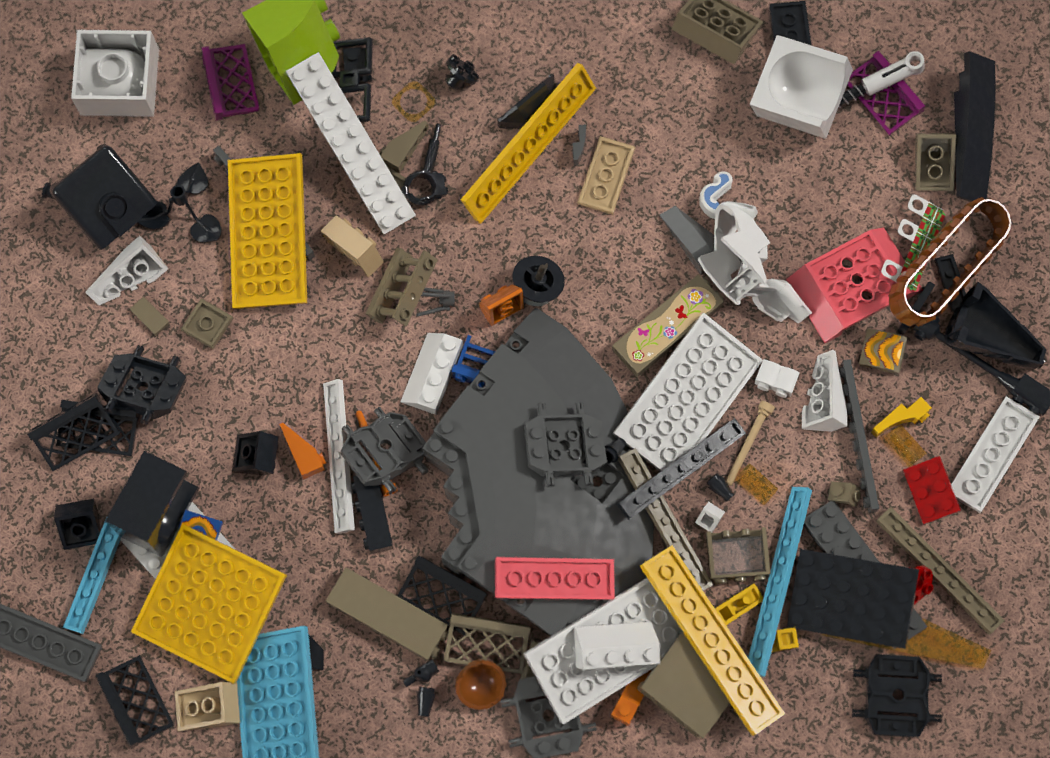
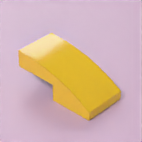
[771,628,799,653]

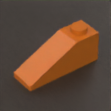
[279,423,326,479]
[611,670,651,726]

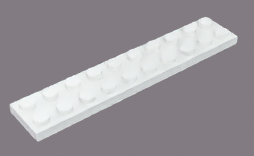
[286,52,416,235]

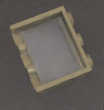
[705,527,770,584]

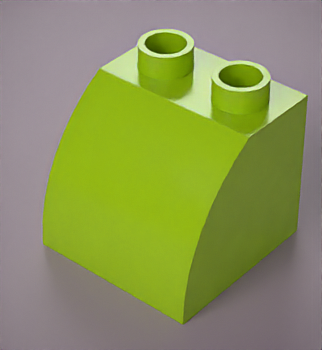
[242,0,340,105]

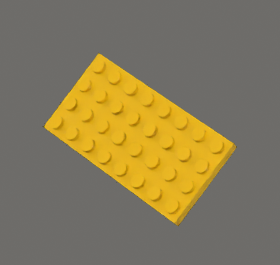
[228,153,307,309]

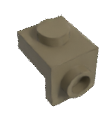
[828,481,861,507]

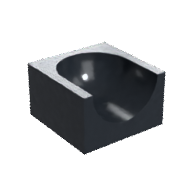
[105,450,199,557]

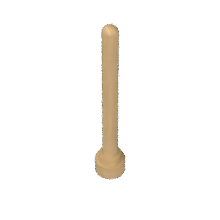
[726,401,775,486]

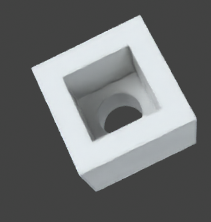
[695,502,725,533]

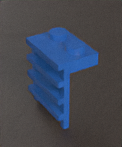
[451,335,495,388]

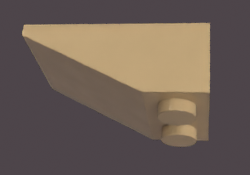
[175,682,240,731]

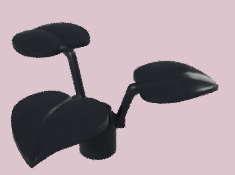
[138,162,222,243]

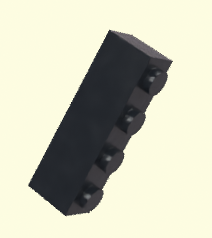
[351,475,394,554]

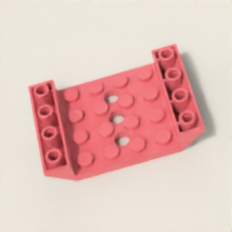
[786,227,923,343]

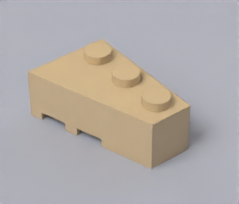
[321,215,384,278]

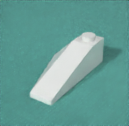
[86,236,168,305]
[802,350,847,432]

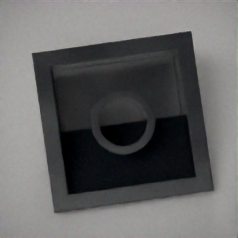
[232,431,279,475]
[54,498,101,550]

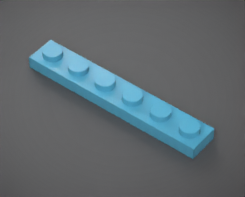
[63,517,121,634]

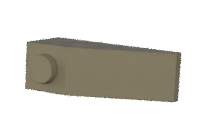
[379,121,429,173]

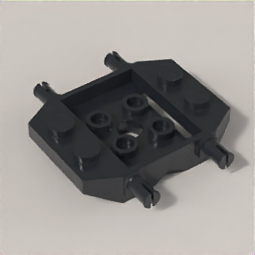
[98,345,187,425]
[852,654,942,738]

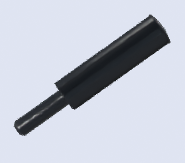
[423,123,441,173]

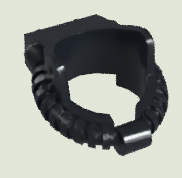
[401,170,448,206]

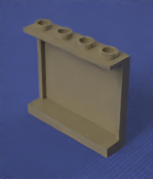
[636,631,730,739]

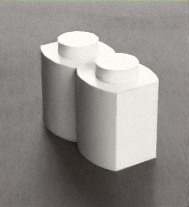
[754,359,800,398]

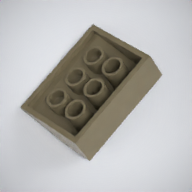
[672,0,763,65]

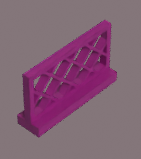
[202,44,260,121]
[847,50,925,136]

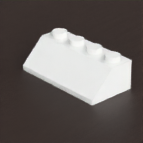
[401,333,463,415]
[574,622,660,670]

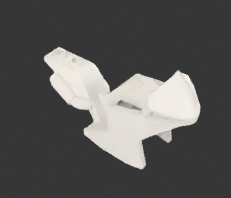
[698,201,812,323]

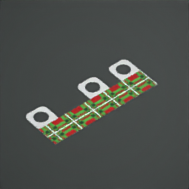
[881,195,945,292]

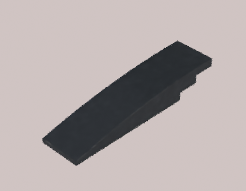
[954,51,996,202]

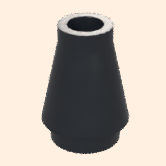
[605,438,626,463]
[706,473,734,502]
[416,687,436,717]

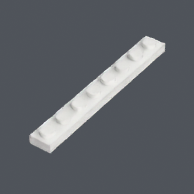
[323,379,355,534]

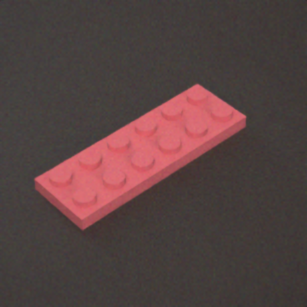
[495,557,615,600]

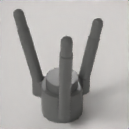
[416,287,455,317]

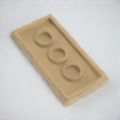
[577,136,635,215]

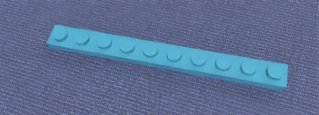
[748,487,812,677]

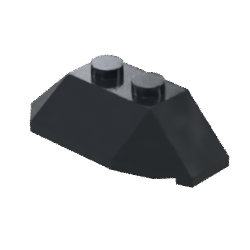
[497,73,554,129]

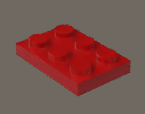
[903,456,961,525]

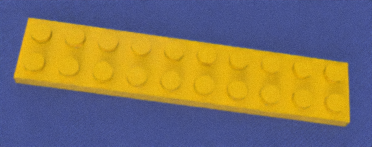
[460,63,596,224]
[640,545,785,736]

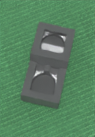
[572,124,586,166]

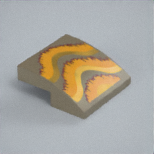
[859,328,907,374]

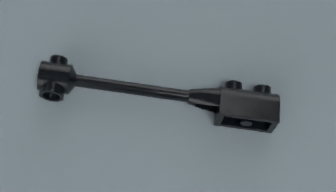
[913,316,1050,416]

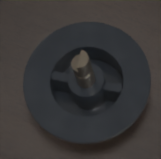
[512,256,565,307]

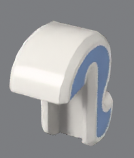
[699,171,732,219]

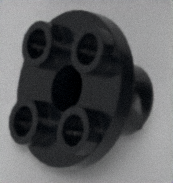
[445,54,480,90]

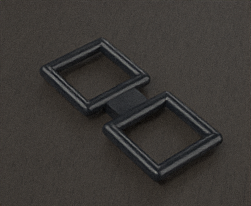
[331,37,373,123]

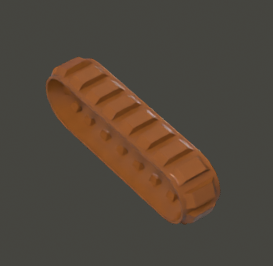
[888,197,1011,327]

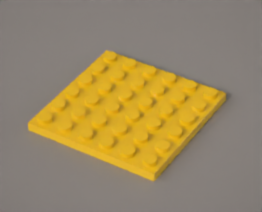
[131,524,287,684]

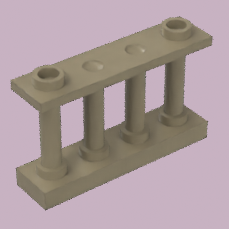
[366,248,438,327]

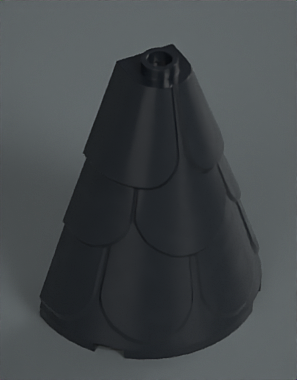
[945,282,1047,369]

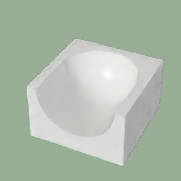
[71,30,159,116]
[750,35,853,139]

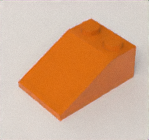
[479,284,524,326]

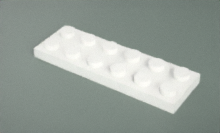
[951,396,1040,513]

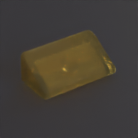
[884,425,927,467]
[735,463,778,505]

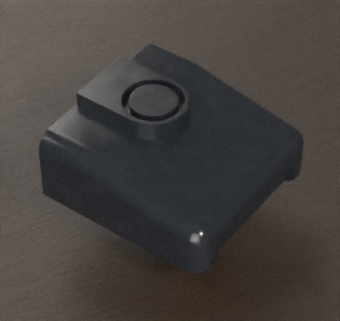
[50,144,157,250]

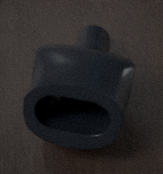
[402,659,440,688]

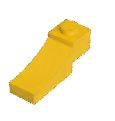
[871,397,932,438]

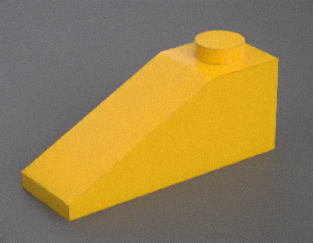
[715,583,763,625]

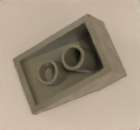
[915,132,956,191]

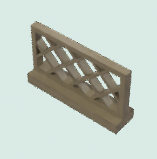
[444,613,530,674]

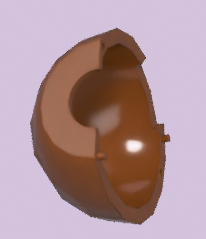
[455,659,506,710]

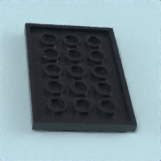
[787,549,919,649]

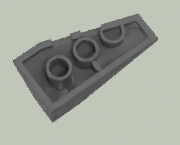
[659,206,714,276]

